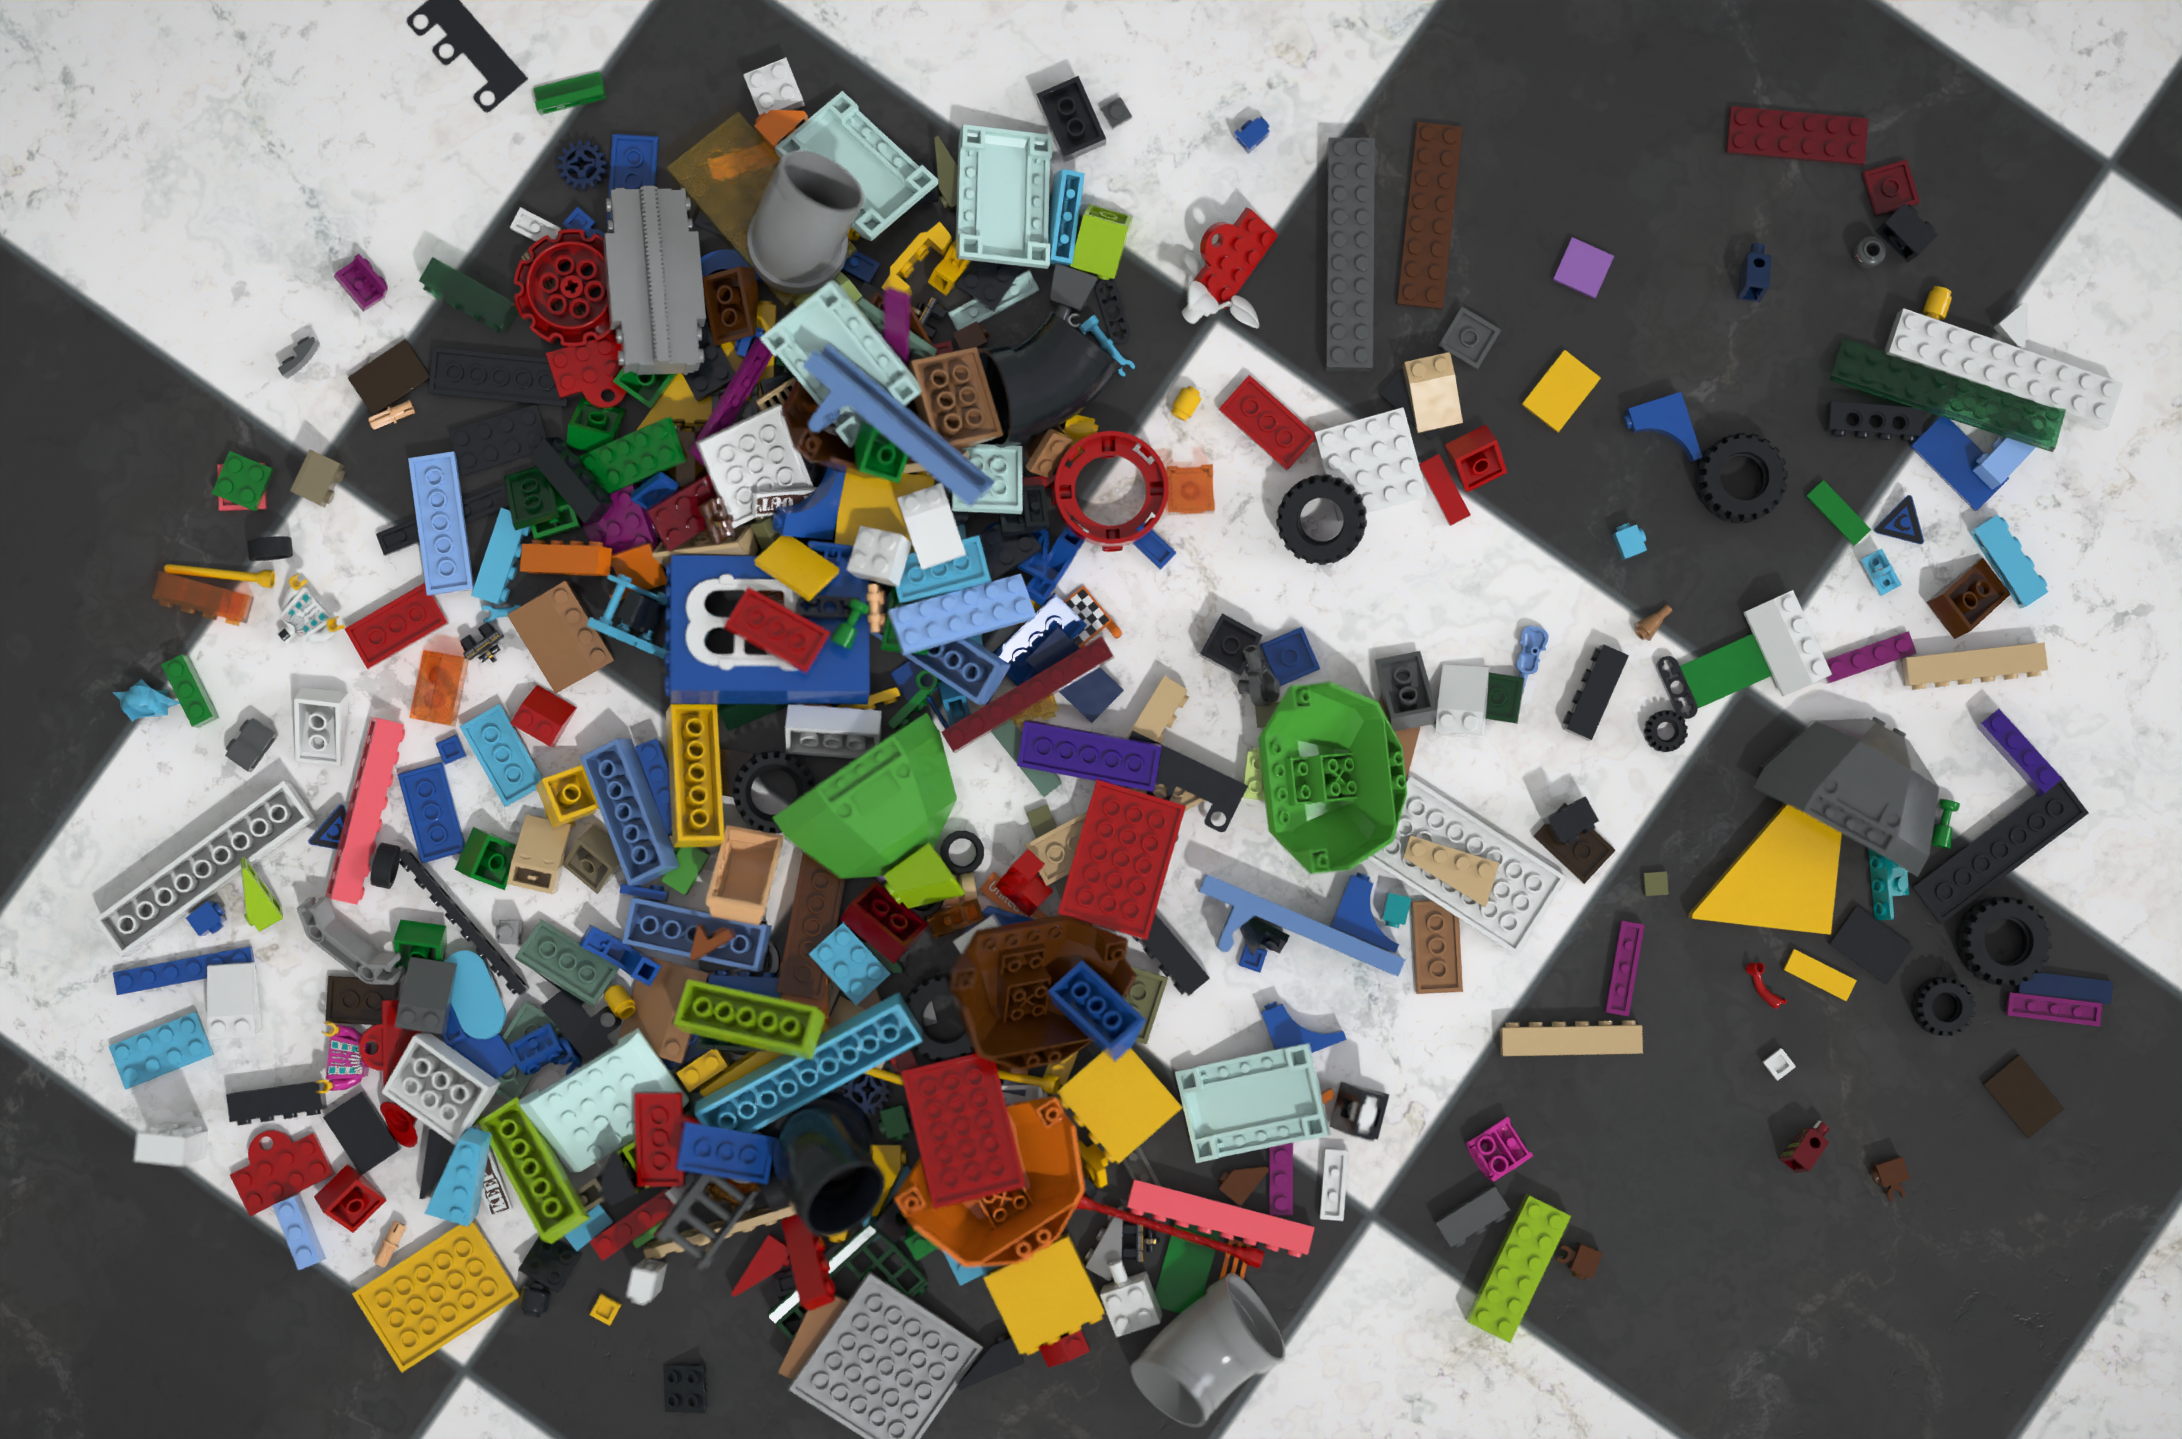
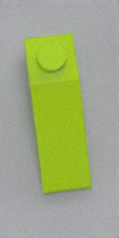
[240,857,283,932]

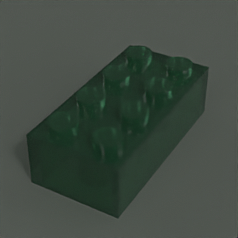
[419,257,519,333]

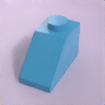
[938,681,971,726]

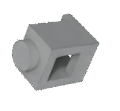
[495,920,523,945]

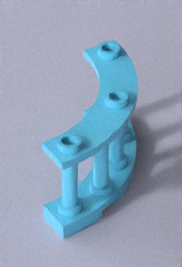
[586,574,724,659]

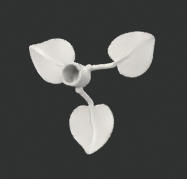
[1182,251,1259,329]

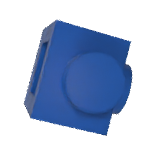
[1233,117,1270,154]

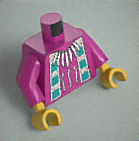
[315,1021,371,1093]

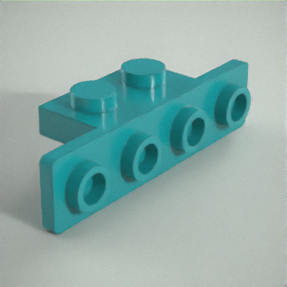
[1868,848,1909,920]

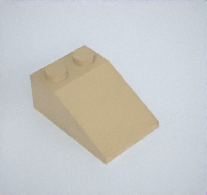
[1402,352,1463,433]

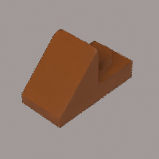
[690,924,737,961]

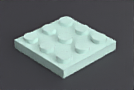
[952,444,1022,514]

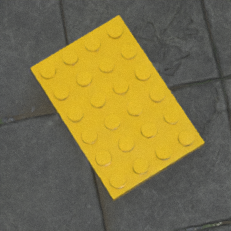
[352,1220,521,1373]

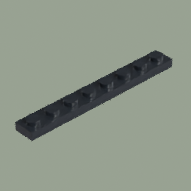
[398,849,530,995]

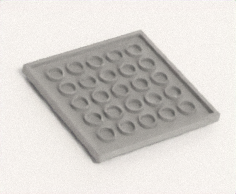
[788,1271,984,1439]

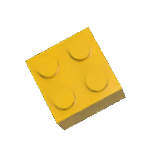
[536,765,599,828]

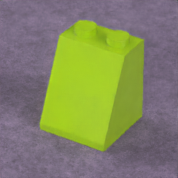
[1070,204,1133,280]
[883,843,965,909]

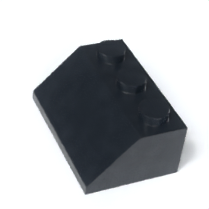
[600,1147,645,1206]

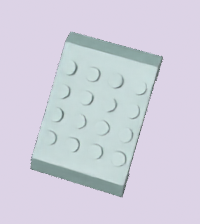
[775,91,938,241]
[955,124,1053,269]
[760,280,922,448]
[519,1028,689,1173]
[1175,1043,1331,1163]

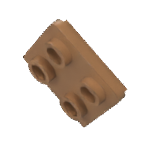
[1025,426,1073,478]

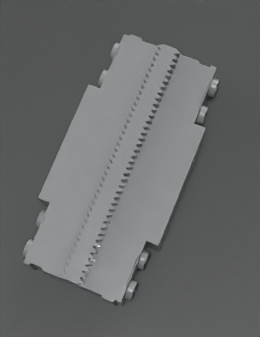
[603,186,706,375]

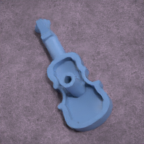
[1515,626,1549,703]

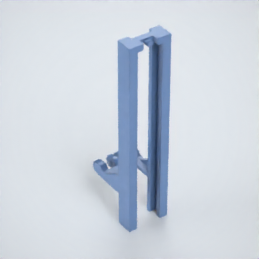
[803,343,995,506]
[1199,875,1406,976]

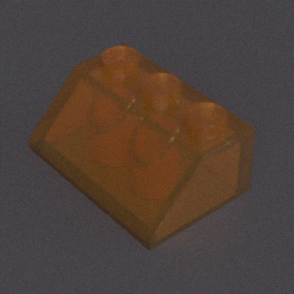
[409,650,469,727]

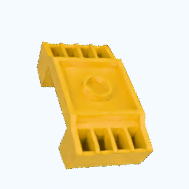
[881,222,953,296]

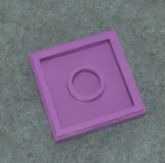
[1553,237,1614,299]

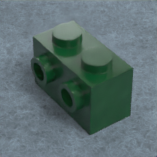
[878,1102,912,1141]

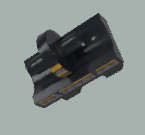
[912,296,948,340]
[460,622,504,663]
[1123,1221,1160,1263]

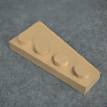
[1403,835,1499,907]

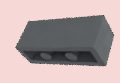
[1434,1184,1510,1248]

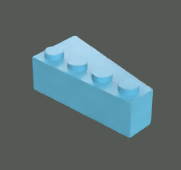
[424,1127,492,1227]

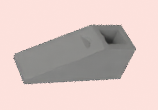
[1084,1204,1123,1281]

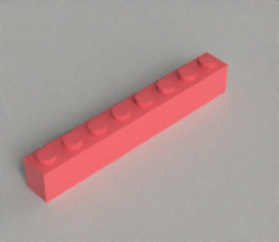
[325,716,405,905]
[1126,1179,1315,1258]

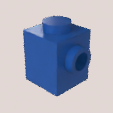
[186,901,227,936]

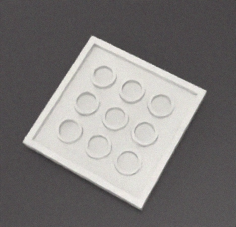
[696,404,813,528]
[1314,407,1428,521]

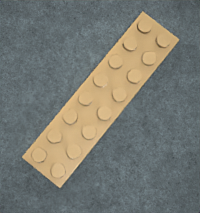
[1024,784,1205,886]

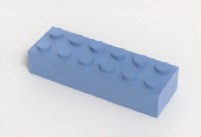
[869,592,1011,705]
[580,738,680,886]
[622,897,772,972]

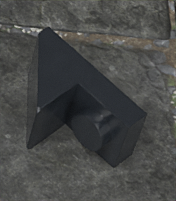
[1240,916,1290,956]

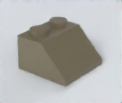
[290,449,345,508]
[563,825,621,894]

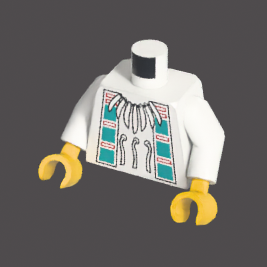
[277,573,345,643]

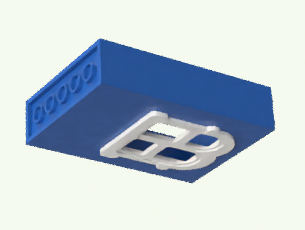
[665,555,870,704]

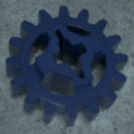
[557,140,608,191]
[840,1067,892,1114]

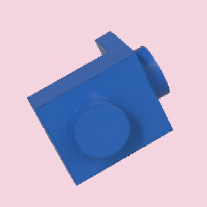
[734,327,765,359]

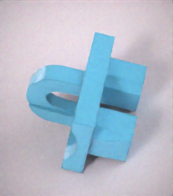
[1860,548,1902,596]

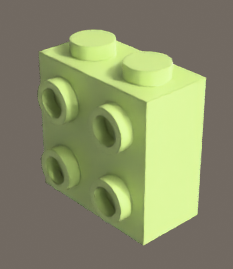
[1242,748,1265,801]

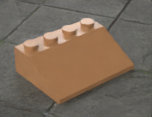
[907,347,1003,451]
[507,579,615,694]
[617,956,709,1064]

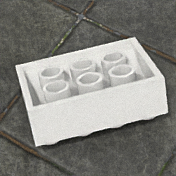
[381,1032,500,1145]

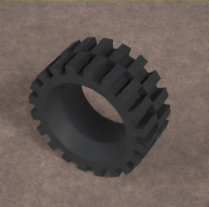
[733,751,815,834]

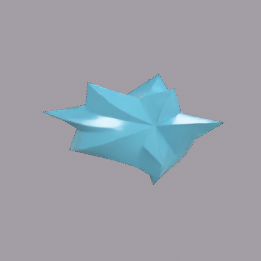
[112,678,181,722]

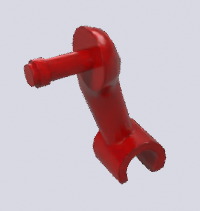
[1746,962,1787,1009]

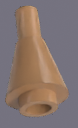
[1634,604,1672,641]

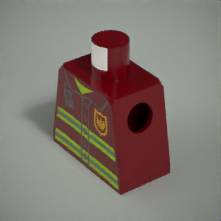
[1778,1120,1830,1173]

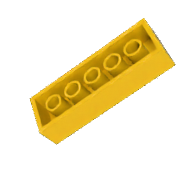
[666,704,725,847]

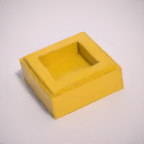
[589,1293,622,1326]

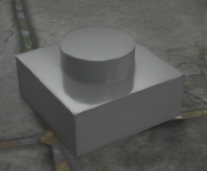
[1101,97,1132,130]

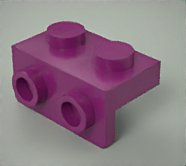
[334,254,388,312]

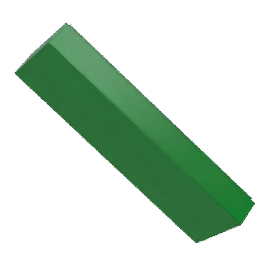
[1805,480,1871,546]

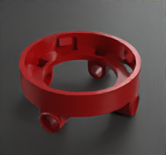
[1051,431,1169,552]

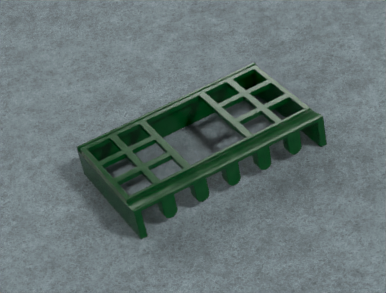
[767,1217,928,1341]

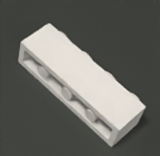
[627,1258,667,1304]

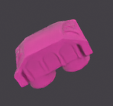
[1466,1117,1533,1182]

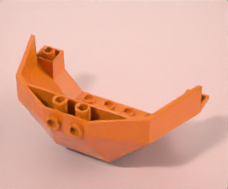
[894,1096,1085,1267]

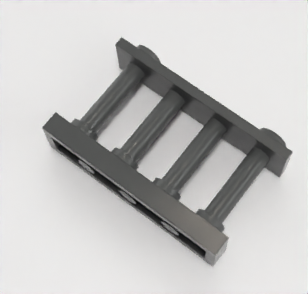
[652,1173,758,1270]

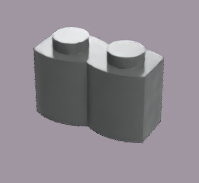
[225,718,278,772]

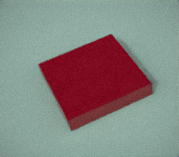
[1861,159,1920,217]

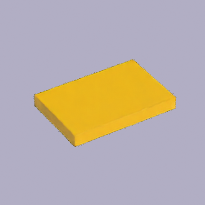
[1521,350,1601,433]
[755,535,839,601]

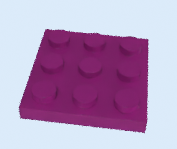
[579,484,659,570]

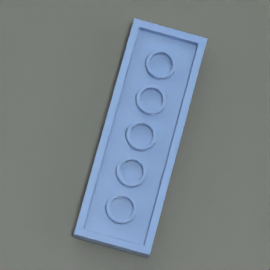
[408,452,474,596]
[888,574,1036,656]

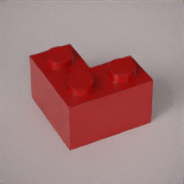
[995,849,1053,917]

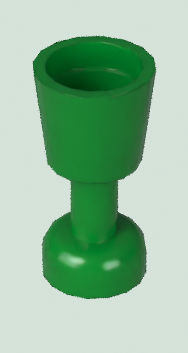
[830,598,870,650]
[1931,799,1960,849]

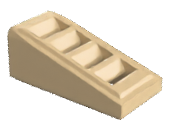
[754,377,796,412]

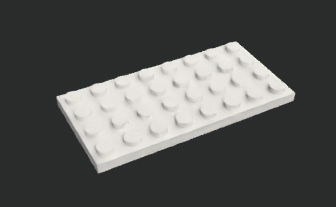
[1368,776,1567,955]

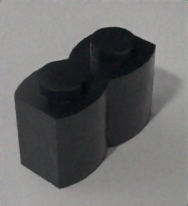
[618,591,665,634]

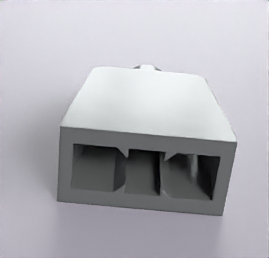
[1050,263,1098,322]

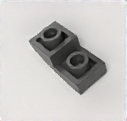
[278,337,320,379]

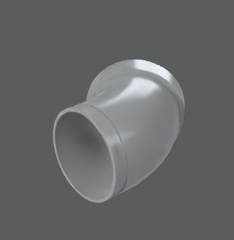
[747,151,864,294]
[1131,1273,1286,1427]

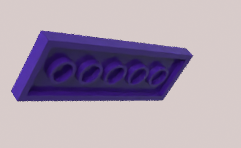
[1017,720,1162,792]

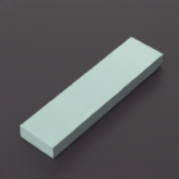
[948,270,1040,331]

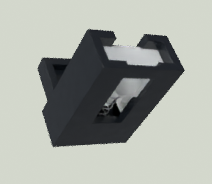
[1329,1082,1389,1141]

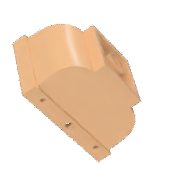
[706,825,784,926]

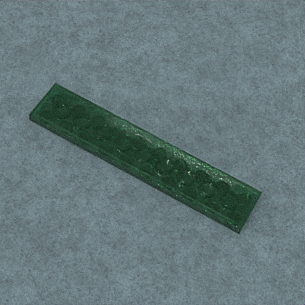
[1829,338,2066,452]

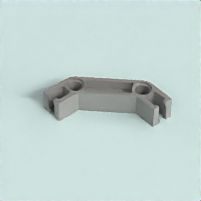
[296,897,406,985]

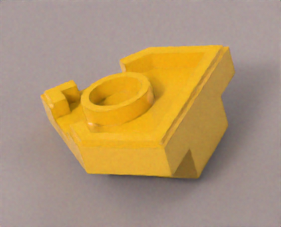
[1078,1141,1108,1188]

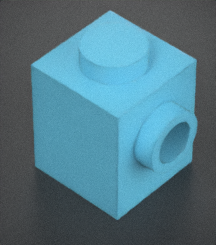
[1612,523,1647,560]

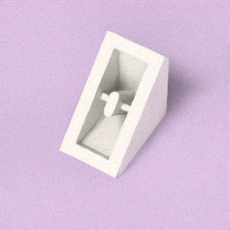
[1993,303,2028,349]

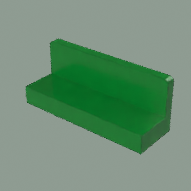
[534,72,607,115]

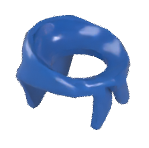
[554,1036,584,1075]

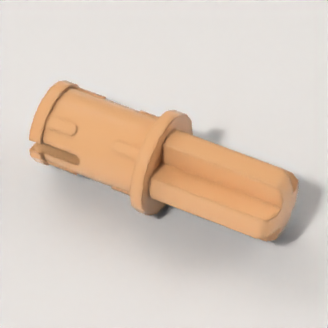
[368,400,416,429]
[374,1220,407,1267]

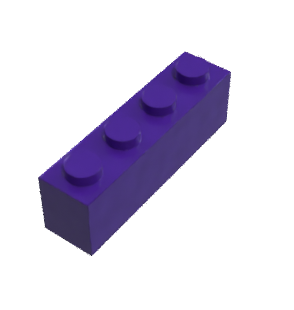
[1977,709,2062,797]

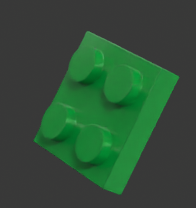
[212,451,274,512]

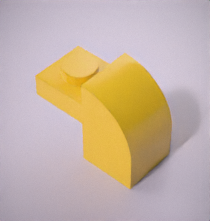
[928,240,971,295]

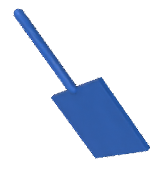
[890,660,949,729]

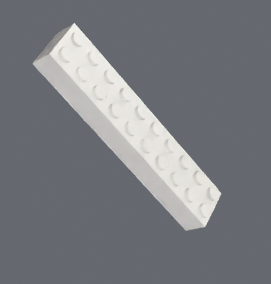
[1883,308,2123,430]
[94,781,316,957]

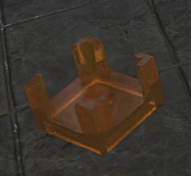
[1166,464,1215,515]

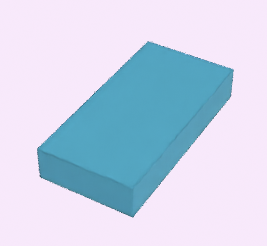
[564,1203,614,1251]

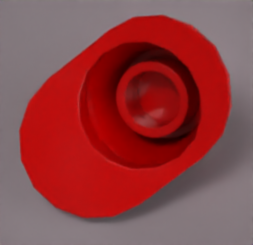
[380,1101,418,1148]

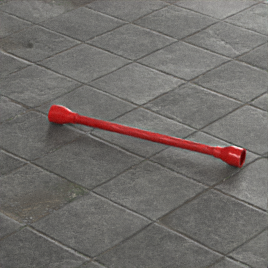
[1075,1194,1264,1269]

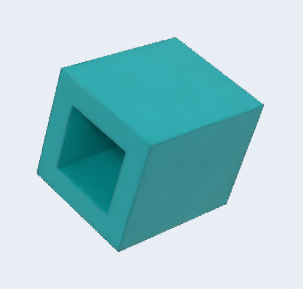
[1381,893,1411,928]

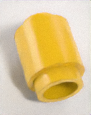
[1923,286,1952,321]
[1170,386,1202,422]
[604,985,636,1019]

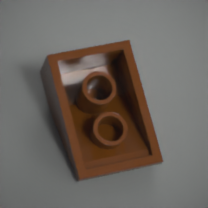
[702,266,759,346]
[1926,558,2011,639]

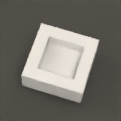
[1762,1048,1796,1081]

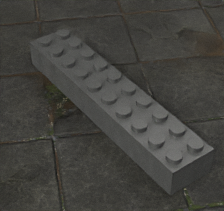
[1325,138,1375,372]

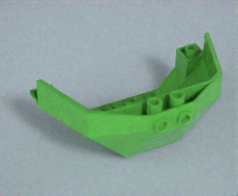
[1259,681,1407,874]
[772,713,957,879]

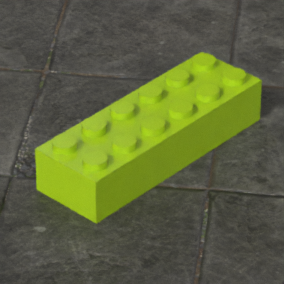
[673,979,825,1060]
[478,1097,590,1244]
[1465,1193,1571,1343]

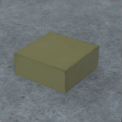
[1642,871,1669,896]

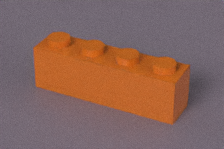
[520,540,612,576]

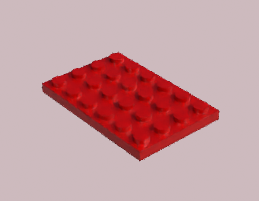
[1057,780,1186,940]
[901,1053,1026,1210]

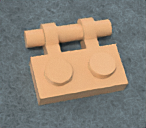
[866,584,887,633]

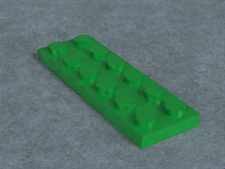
[578,417,686,495]

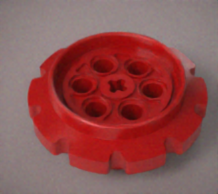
[514,229,616,347]

